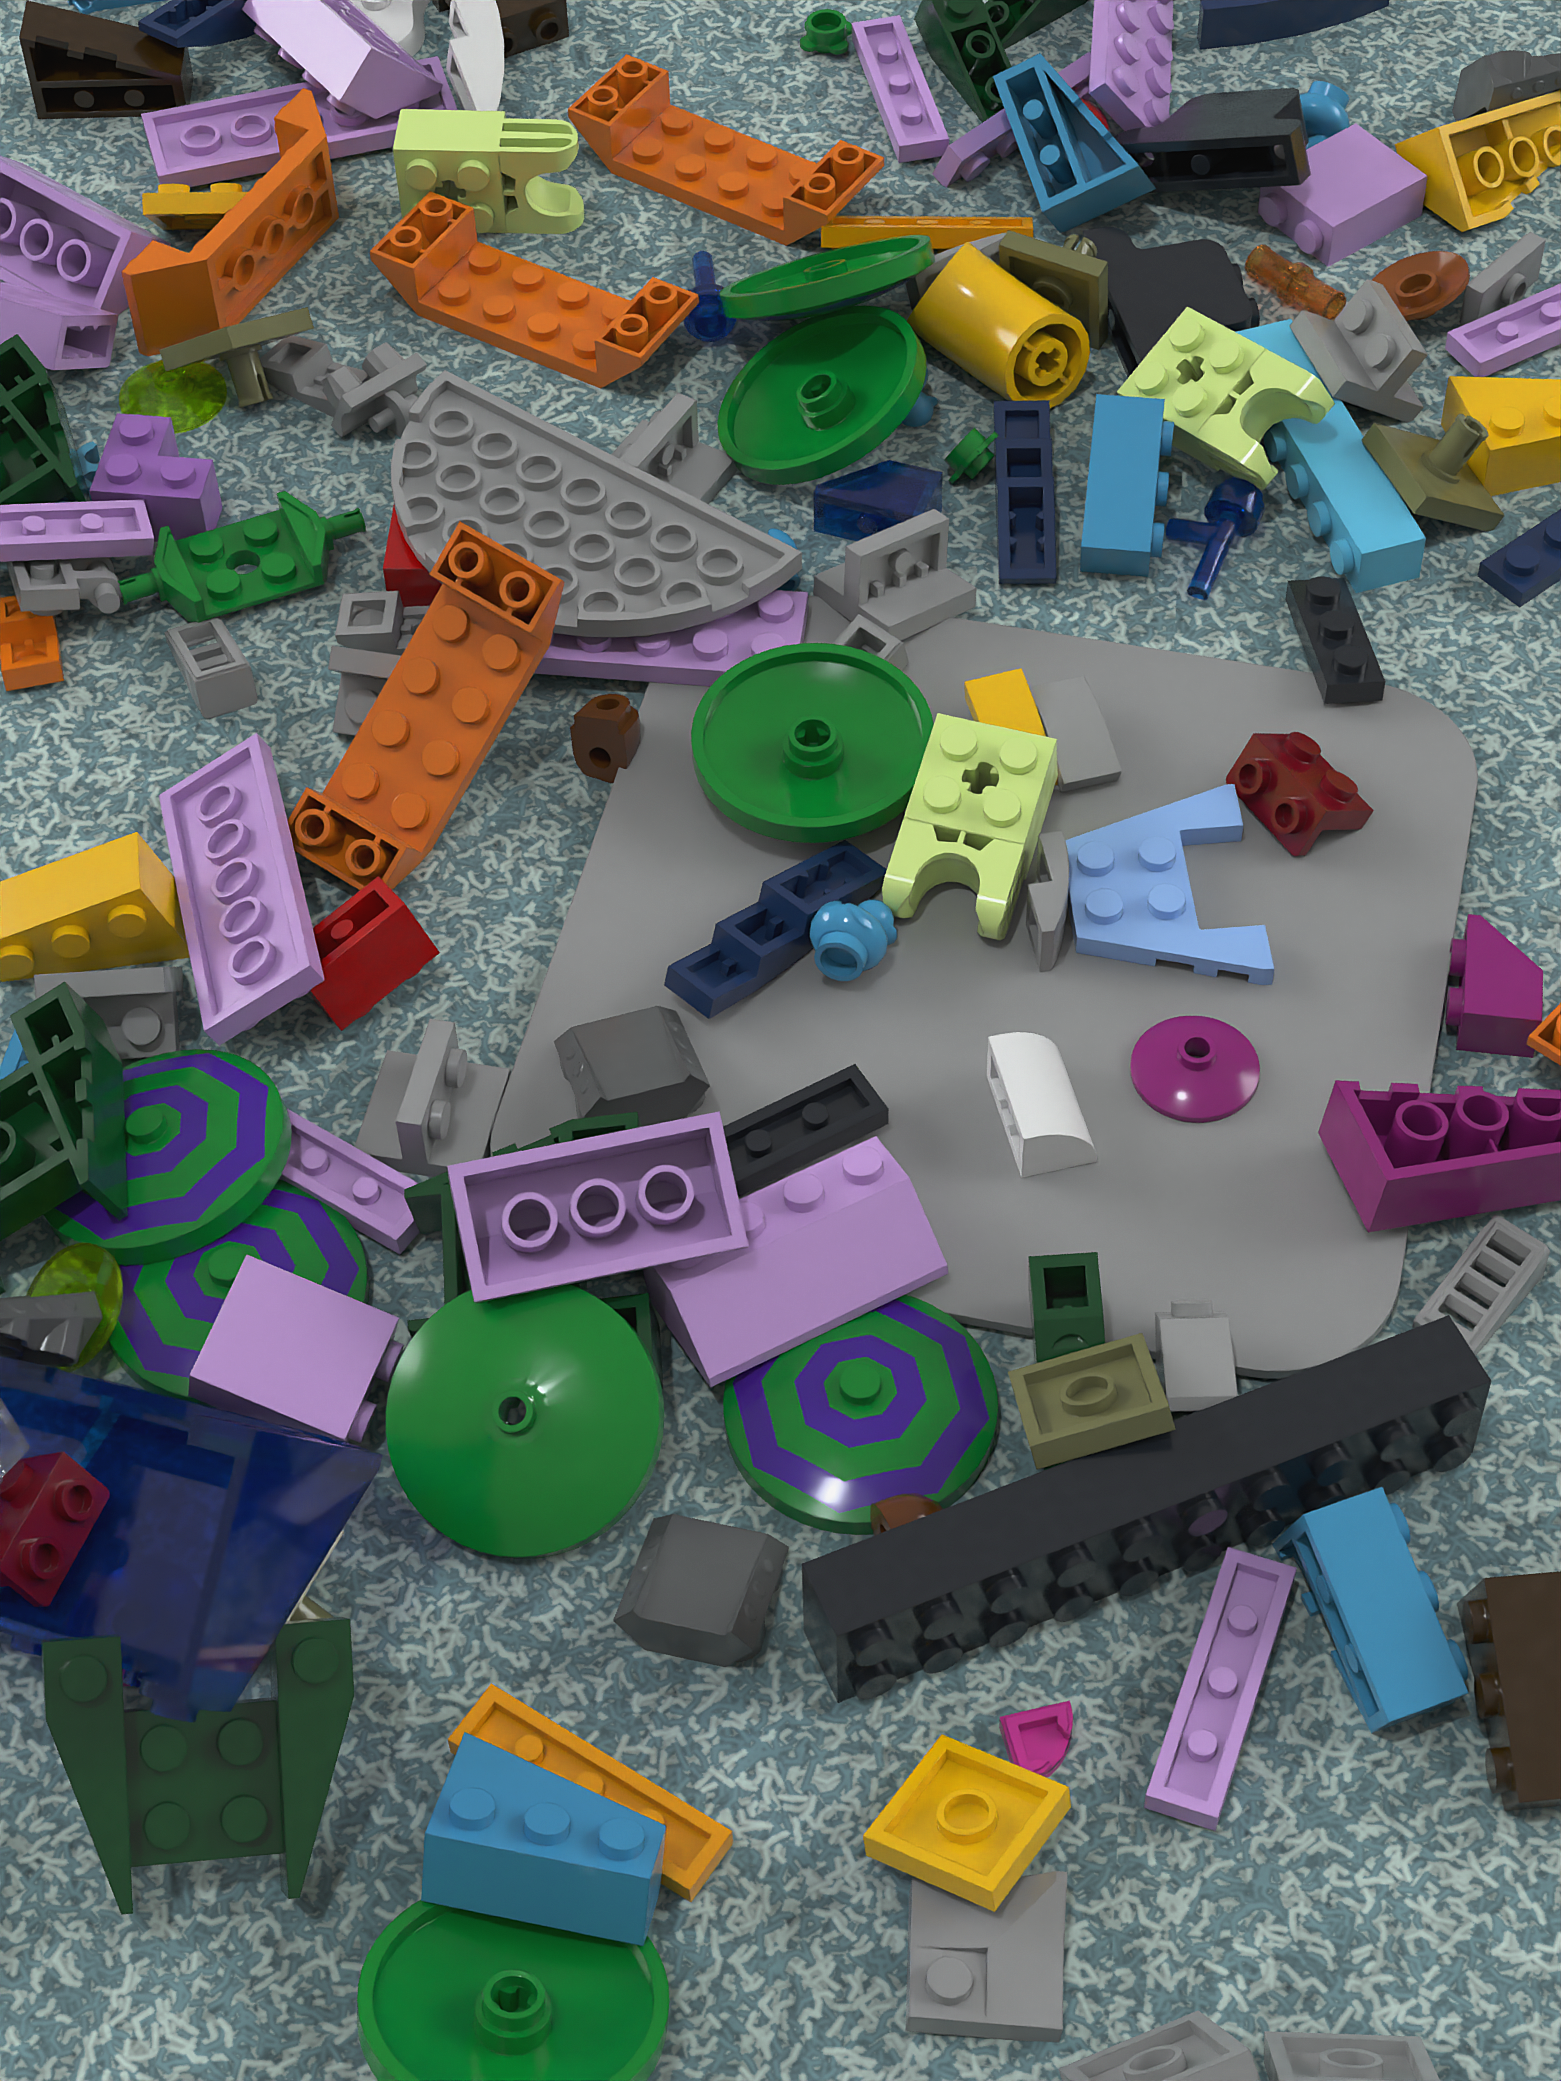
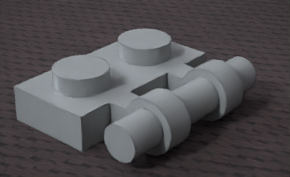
[6,557,122,616]

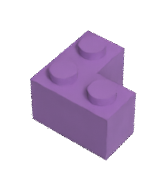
[89,413,222,542]

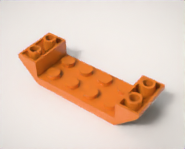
[568,54,884,246]
[121,88,339,356]
[370,191,699,389]
[287,521,565,890]

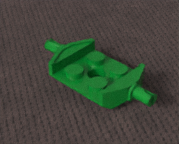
[118,491,366,622]

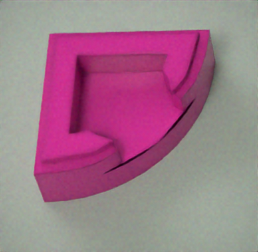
[999,1700,1073,1778]

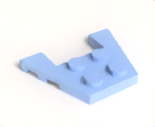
[1065,784,1274,985]

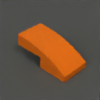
[0,595,64,691]

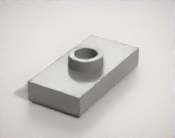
[1459,232,1546,326]

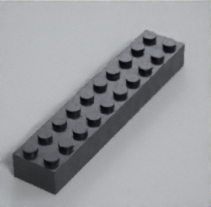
[802,1315,1491,1703]

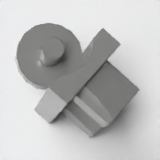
[322,342,427,438]

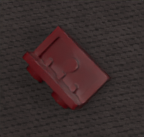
[1226,732,1374,856]
[0,1451,110,1607]

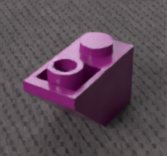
[1445,914,1543,1058]

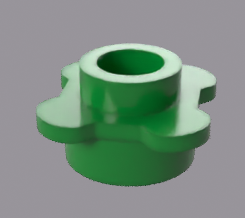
[800,9,852,55]
[944,428,999,484]

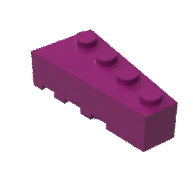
[1318,1080,1561,1233]

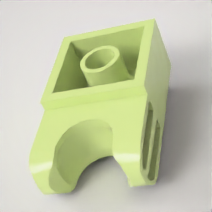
[393,109,584,234]
[1117,307,1335,491]
[882,713,1058,940]

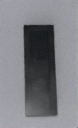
[1285,576,1386,704]
[723,1064,889,1197]

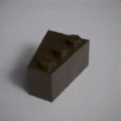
[19,0,194,119]
[1457,1571,1561,1811]

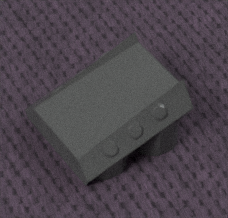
[1452,50,1561,121]
[554,1006,710,1127]
[0,1291,103,1369]
[613,1514,789,1667]

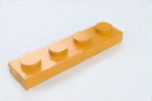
[821,216,1033,254]
[448,1683,733,1902]

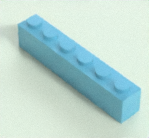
[1236,319,1426,593]

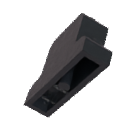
[1113,88,1311,193]
[1082,227,1260,377]

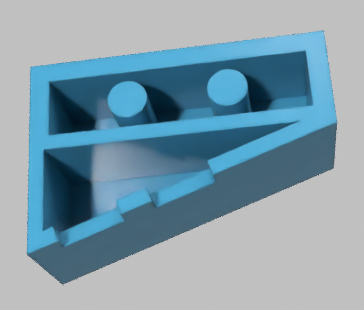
[993,53,1156,233]
[1080,394,1174,577]
[1272,1487,1469,1733]
[421,1732,666,1946]

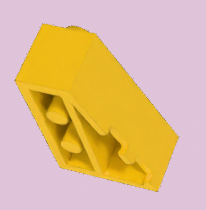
[1441,376,1561,496]
[0,832,190,982]

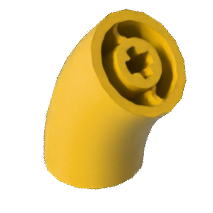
[907,242,1090,408]

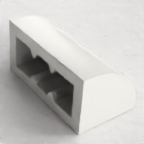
[987,1032,1097,1178]

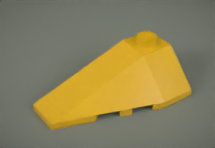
[1395,90,1561,232]

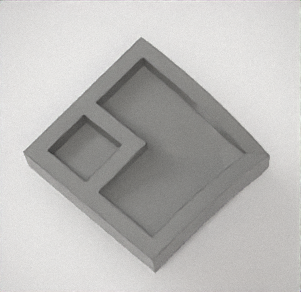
[905,1871,1067,2042]

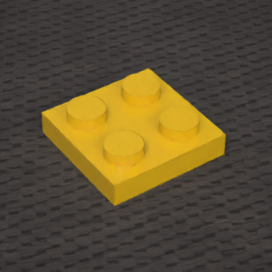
[142,183,248,230]
[863,1734,1071,1912]

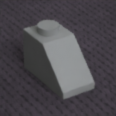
[1155,1299,1238,1412]

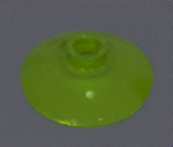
[119,360,227,434]
[26,1243,123,1374]

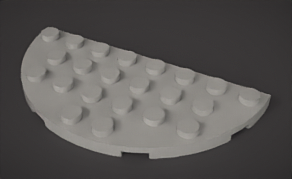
[391,370,802,638]

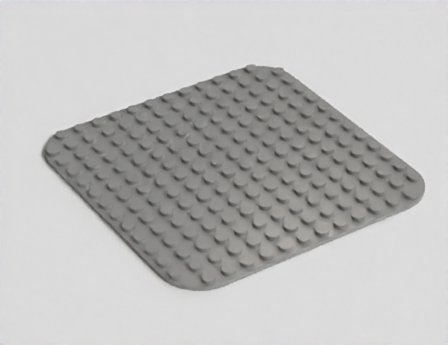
[490,595,1478,1379]

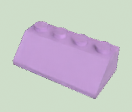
[242,0,443,119]
[0,156,171,314]
[447,1111,748,1303]
[643,1136,948,1388]

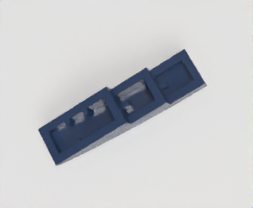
[138,0,257,48]
[1197,0,1389,50]
[993,400,1056,584]
[664,840,887,1019]

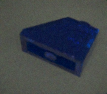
[813,460,943,542]

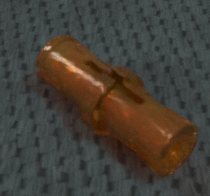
[1245,244,1346,321]

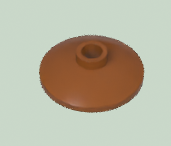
[1372,251,1470,321]

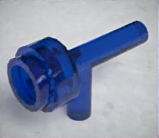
[684,251,736,342]
[1166,478,1265,600]

